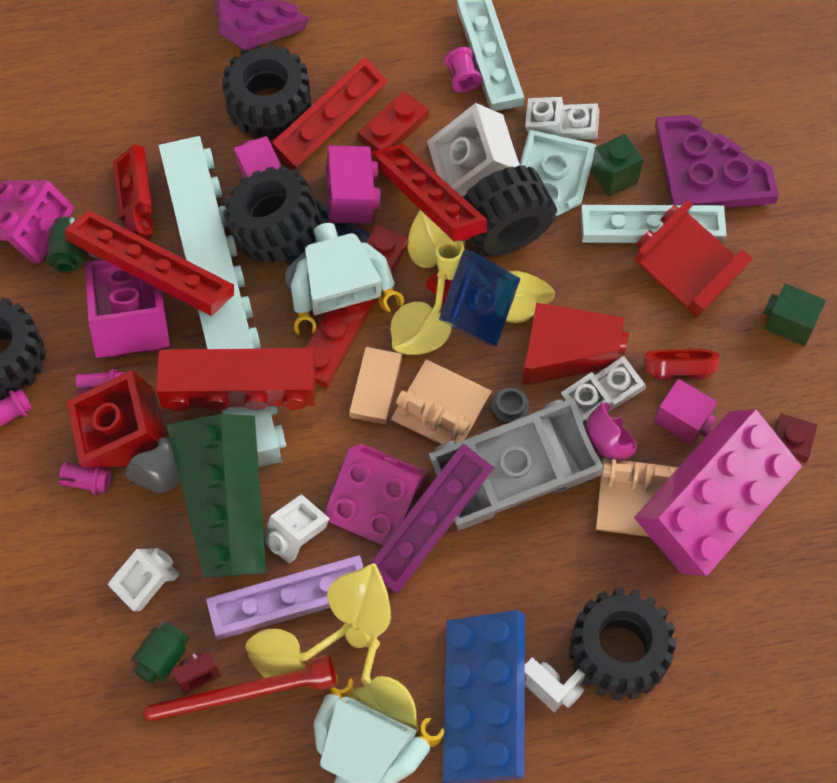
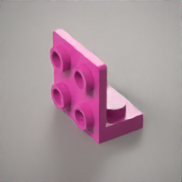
[0,180,75,263]
[324,444,430,546]

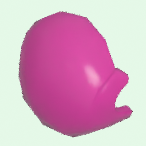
[585,402,637,461]

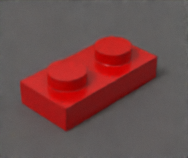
[357,91,429,151]

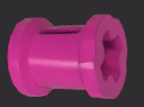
[444,47,482,93]

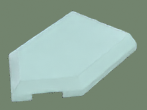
[519,129,597,216]

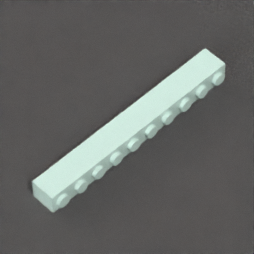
[159,136,286,467]

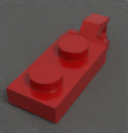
[112,144,154,240]

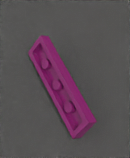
[369,443,495,593]

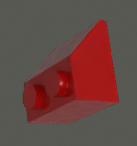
[66,370,166,468]

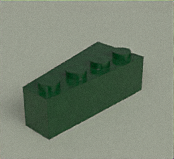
[166,414,266,578]

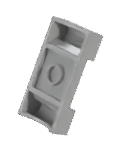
[429,398,604,531]

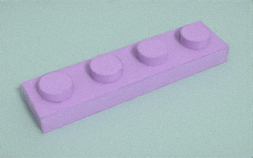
[206,555,364,640]

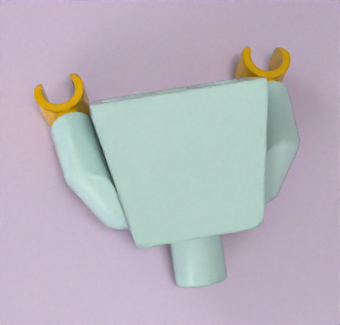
[291,223,404,335]
[313,674,445,783]

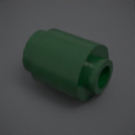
[47,217,84,273]
[131,621,189,684]

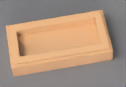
[349,347,402,425]

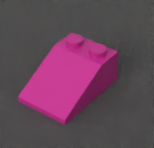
[85,259,170,358]

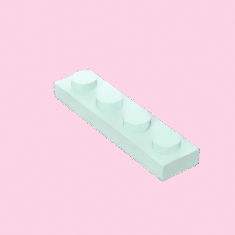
[456,0,524,111]
[581,205,727,243]

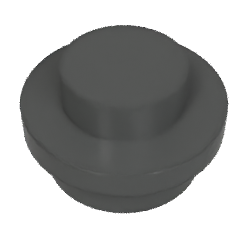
[492,387,529,424]

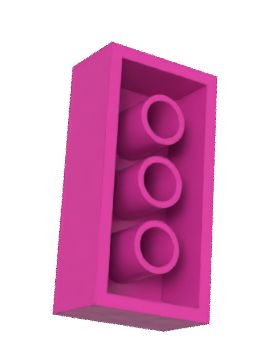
[634,409,802,576]

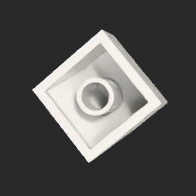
[427,103,519,197]

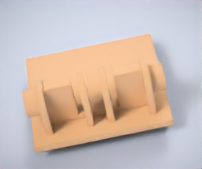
[391,360,492,445]
[596,458,679,537]

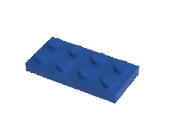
[443,610,525,783]

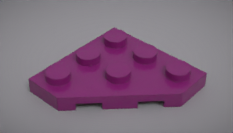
[213,0,309,50]
[655,115,779,208]

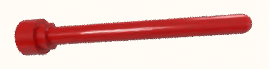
[143,655,337,722]

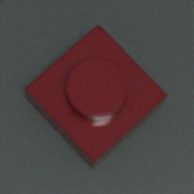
[774,413,818,463]
[172,652,221,695]

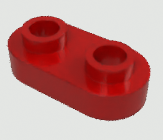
[644,349,720,380]

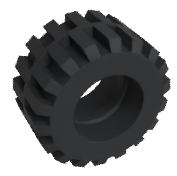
[222,44,311,139]
[463,165,557,256]
[223,166,323,264]
[0,298,46,400]
[569,588,677,701]

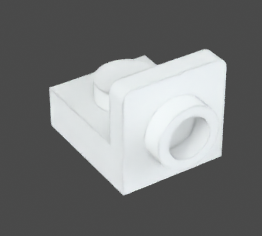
[264,494,330,564]
[108,548,180,611]
[525,657,585,713]

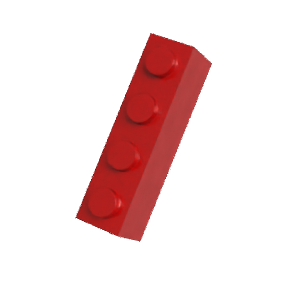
[156,348,316,411]

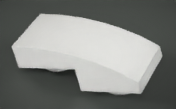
[525,97,600,140]
[561,356,646,424]

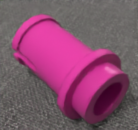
[76,369,124,395]
[0,389,33,427]
[59,462,112,495]

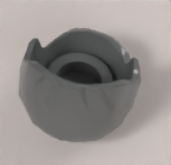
[125,437,180,493]

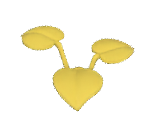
[390,210,555,355]
[245,563,419,733]

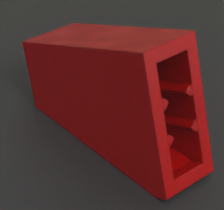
[522,302,629,385]

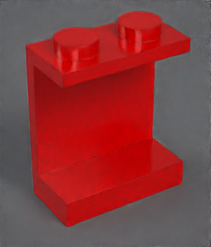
[634,200,753,318]

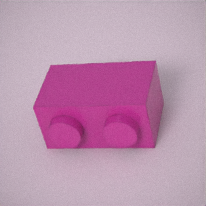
[325,145,380,223]

